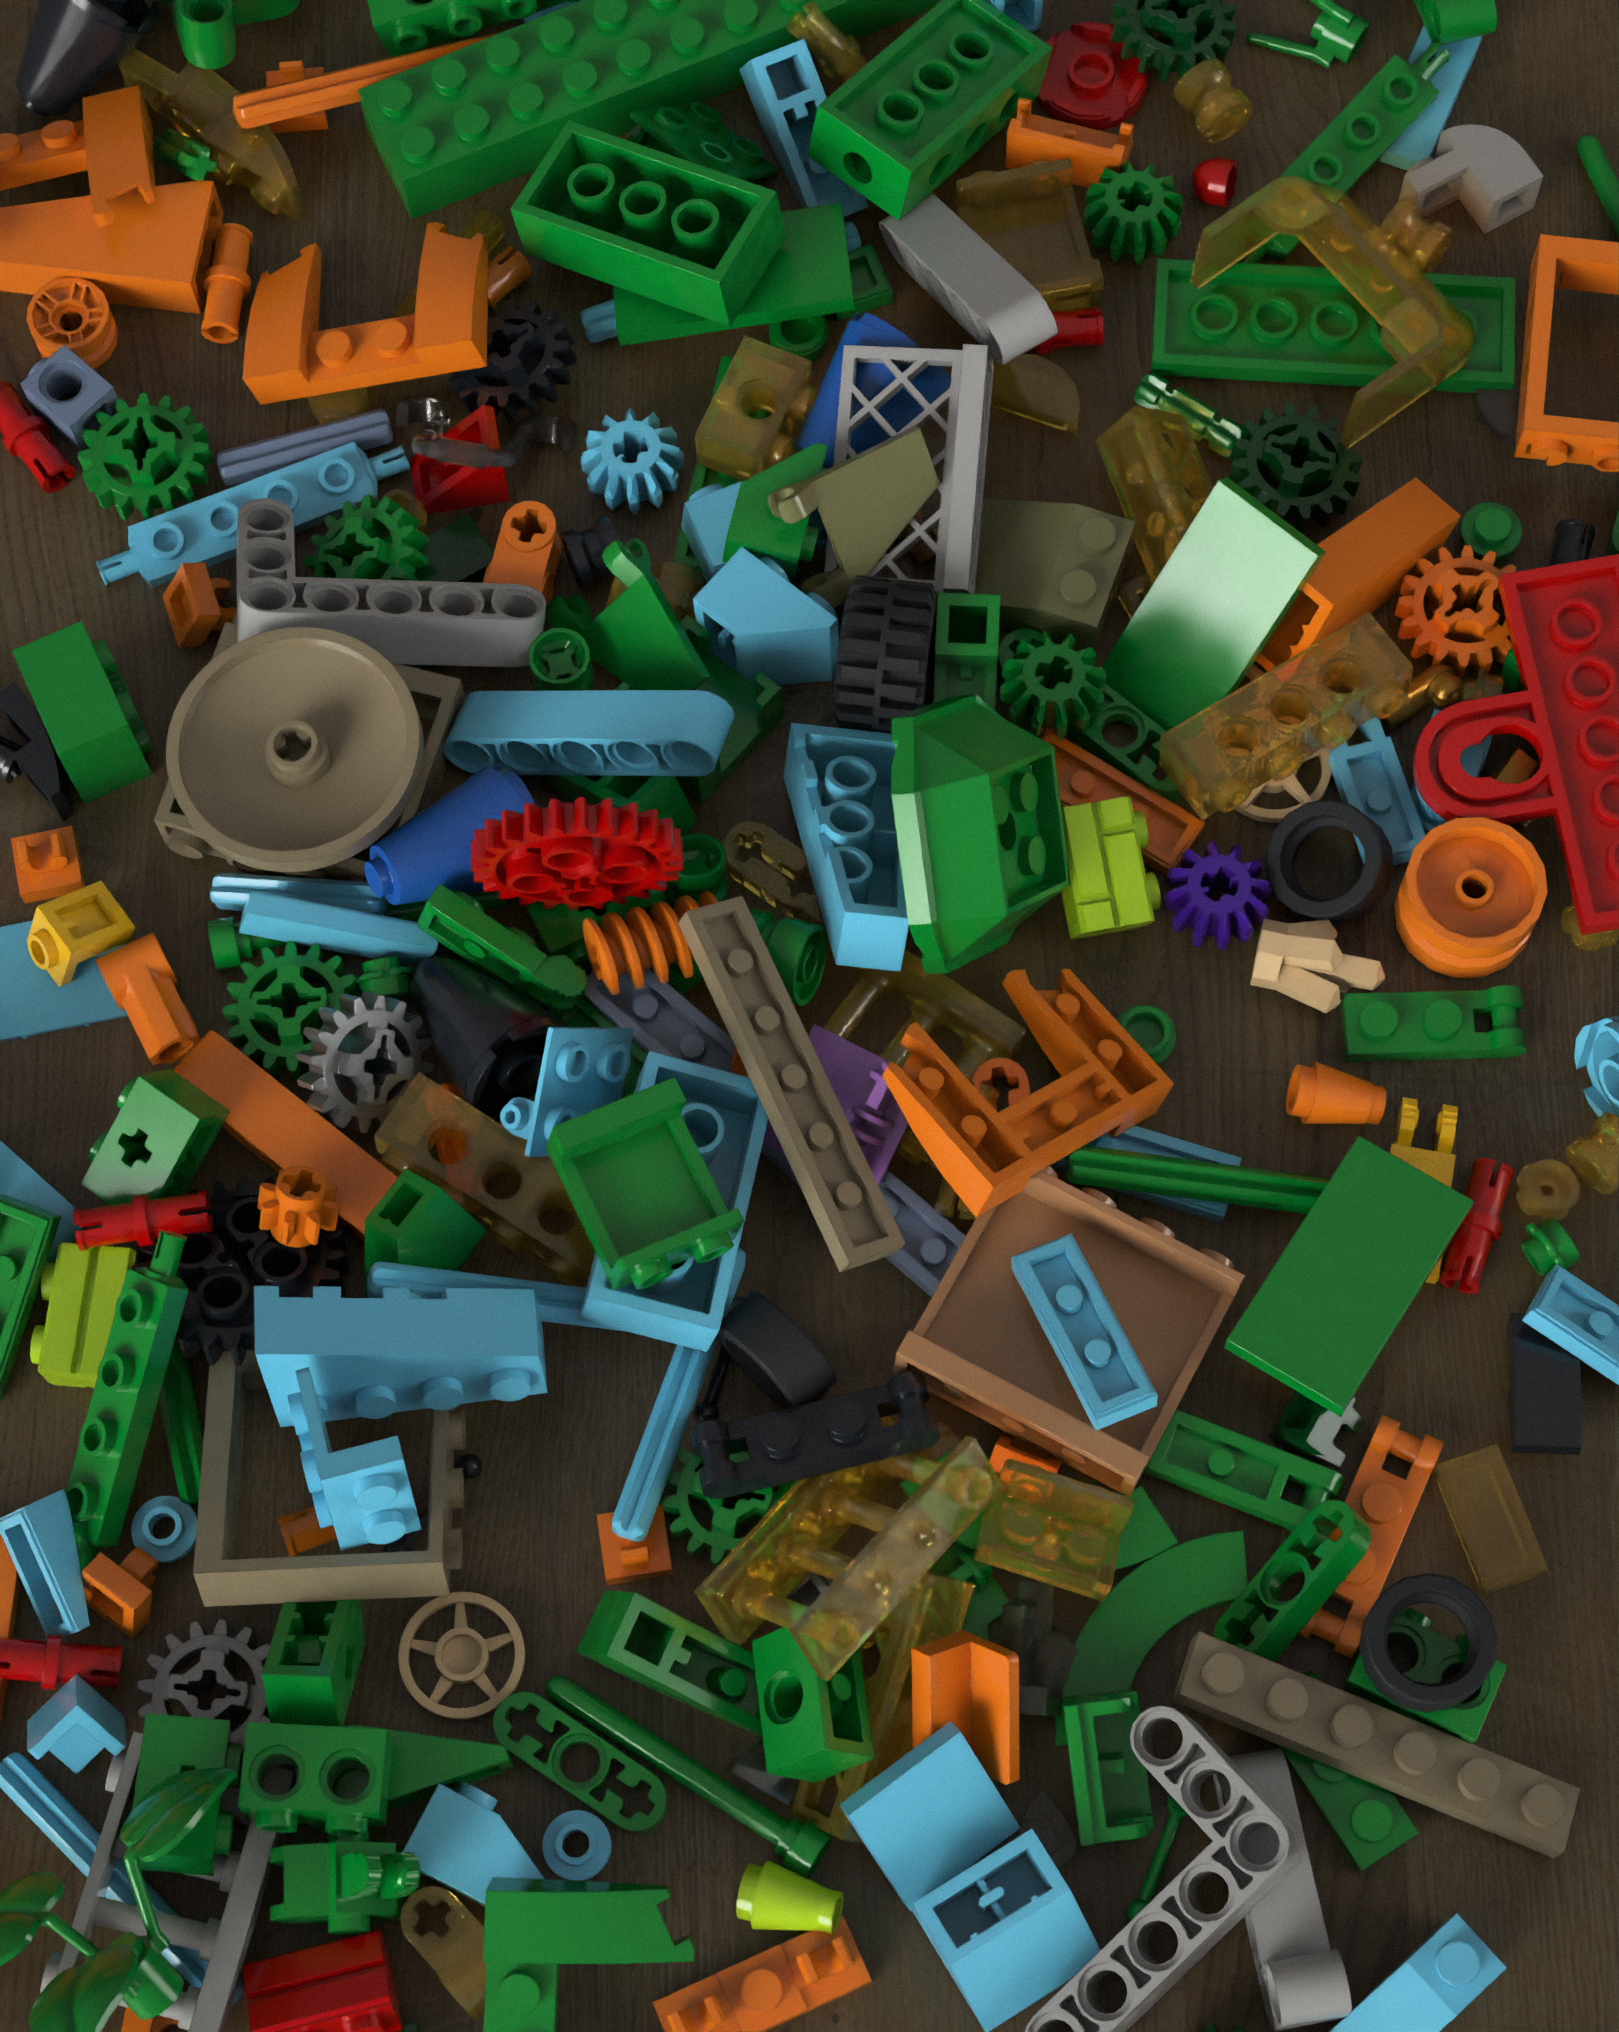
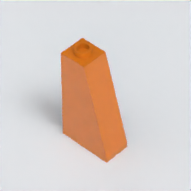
[0,180,224,314]
[1255,477,1461,687]

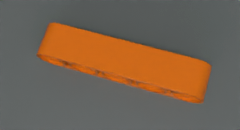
[173,1030,398,1244]

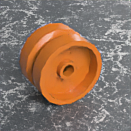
[1394,817,1548,979]

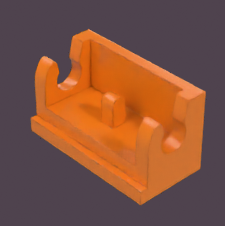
[1005,97,1134,188]

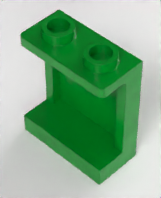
[546,1077,744,1290]

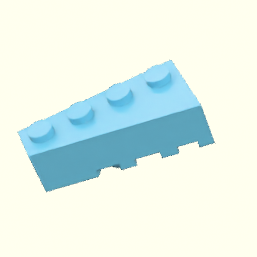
[783,723,909,971]
[254,1286,548,1427]

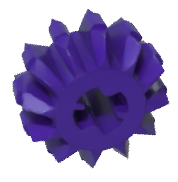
[1163,840,1272,952]

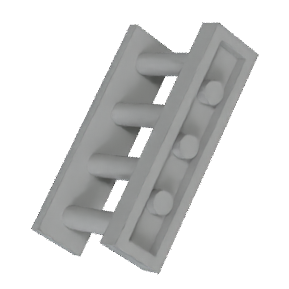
[40,1731,295,2032]

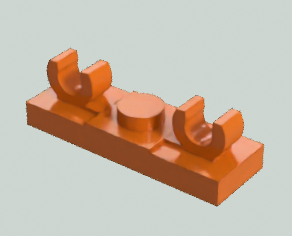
[652,1915,872,2032]

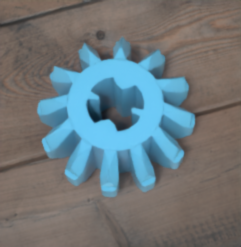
[581,407,684,516]

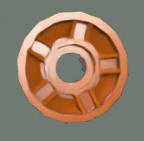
[26,277,118,369]

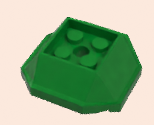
[891,694,1071,974]

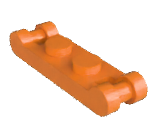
[1298,1414,1444,1659]

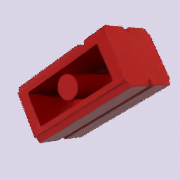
[242,1929,403,2032]

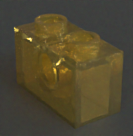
[695,336,818,481]

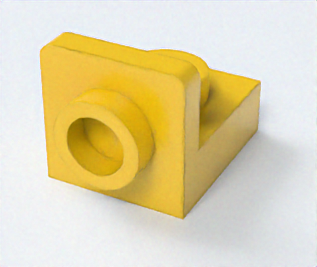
[27,880,135,987]

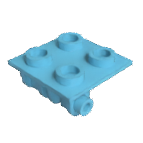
[500,1027,634,1157]

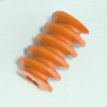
[582,890,717,996]

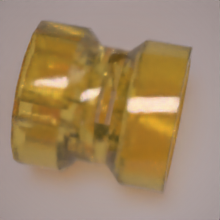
[1173,59,1254,143]
[1371,198,1455,273]

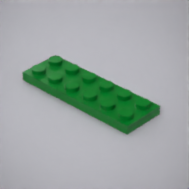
[1151,258,1516,395]

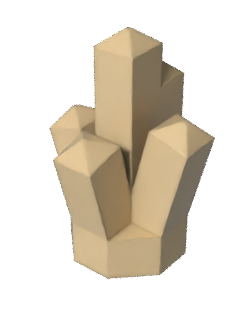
[1250,918,1385,1013]

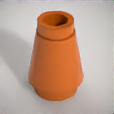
[1286,1061,1386,1125]

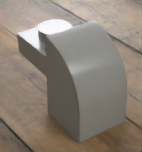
[1397,124,1544,234]

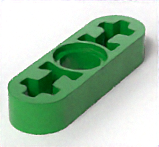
[1213,1500,1371,1662]
[493,1692,668,1835]

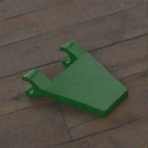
[545,538,711,690]

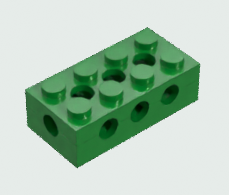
[807,0,1053,221]

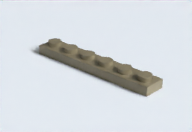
[678,896,906,1272]
[1172,1631,1580,1858]

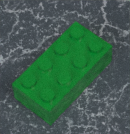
[510,120,786,327]

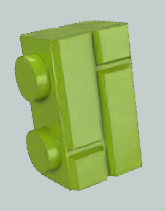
[1061,796,1161,940]
[30,1242,142,1389]

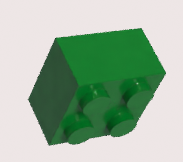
[12,621,154,804]

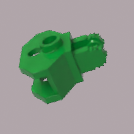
[269,1830,422,1934]

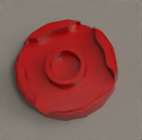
[1037,21,1148,131]

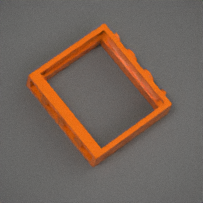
[1514,234,1619,473]

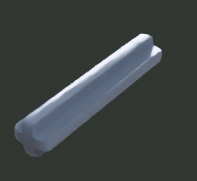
[217,409,393,486]

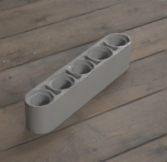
[879,193,1058,365]

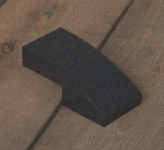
[0,683,73,822]
[1506,1313,1582,1455]

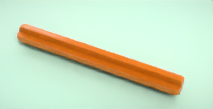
[232,33,498,129]

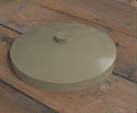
[166,627,424,872]

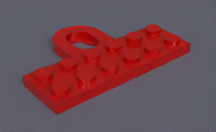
[1413,554,1619,935]

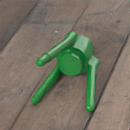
[1246,0,1371,69]

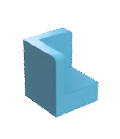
[27,1674,127,1774]

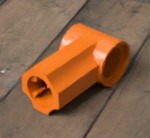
[95,932,201,1066]

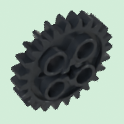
[132,1176,349,1366]

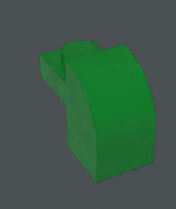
[933,593,1000,710]

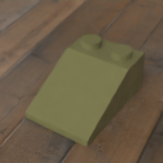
[927,498,1136,653]

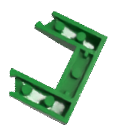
[483,1877,695,2032]

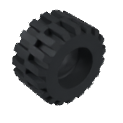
[833,575,937,733]

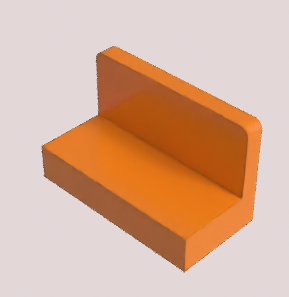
[911,1630,1020,1785]

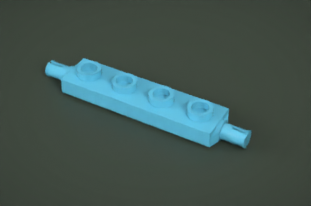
[95,441,410,588]

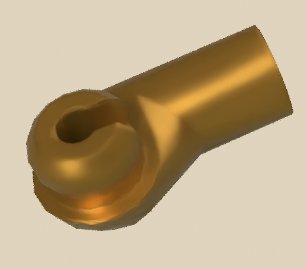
[1374,664,1464,732]

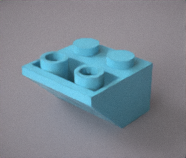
[693,547,839,687]
[912,1829,1101,2032]

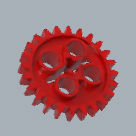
[471,797,683,911]

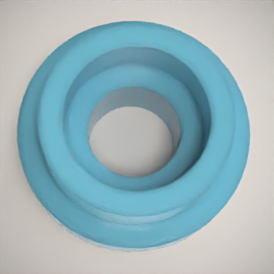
[131,1496,197,1563]
[542,1810,612,1881]

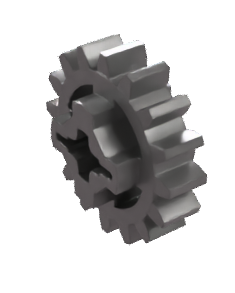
[296,991,433,1134]
[137,1619,270,1748]

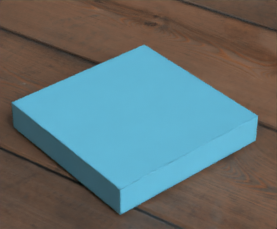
[839,1721,1021,1911]

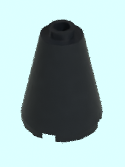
[15,0,159,116]
[409,953,567,1124]

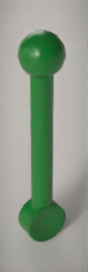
[1126,1795,1188,1921]

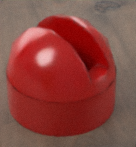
[1192,157,1238,208]

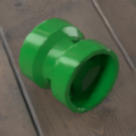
[529,628,595,691]
[666,833,729,909]

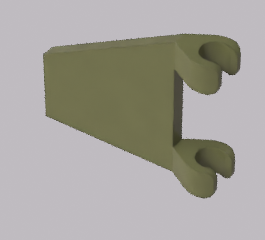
[767,426,940,609]

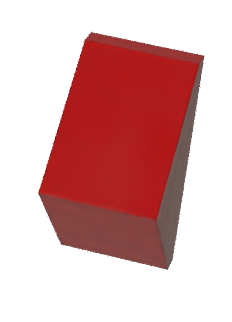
[409,404,510,515]

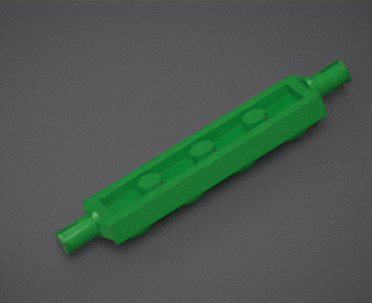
[1227,42,1450,264]
[65,1230,189,1576]

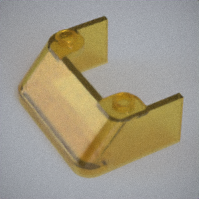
[1190,176,1475,450]

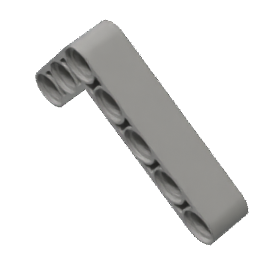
[236,498,547,668]
[1025,1706,1301,2032]

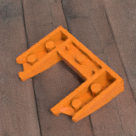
[0,85,156,228]
[242,222,489,405]
[882,969,1174,1218]

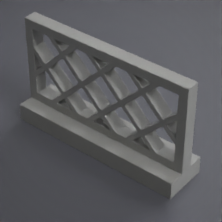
[824,344,994,595]

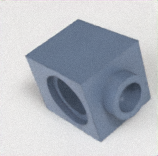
[20,345,118,452]

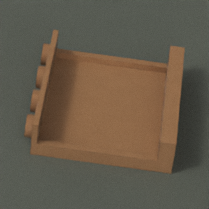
[893,1166,1245,1497]

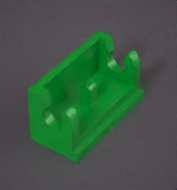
[1062,1689,1154,1846]

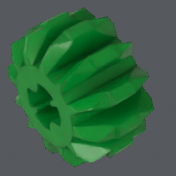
[1083,159,1184,265]
[1000,630,1106,741]

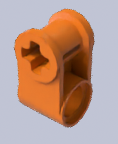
[483,501,563,623]

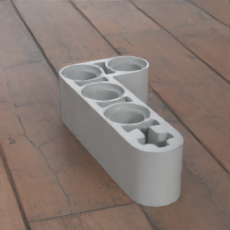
[1213,1747,1352,2032]

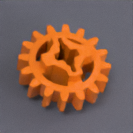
[1395,545,1516,678]

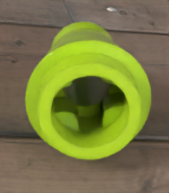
[736,1860,844,1934]

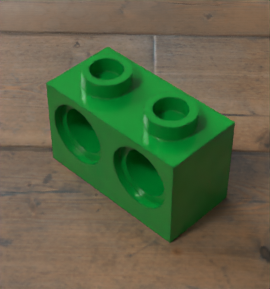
[1341,1607,1508,1744]
[238,1722,393,1836]

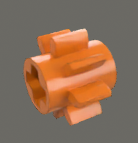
[257,1166,340,1248]

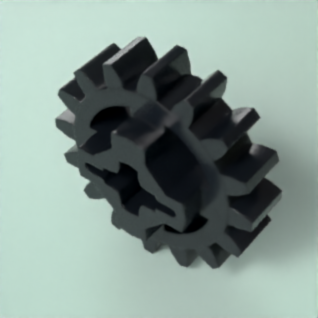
[448,299,577,423]

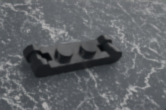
[690,1372,940,1499]

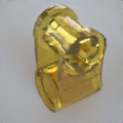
[400,1886,486,2021]

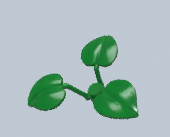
[0,1768,239,2032]

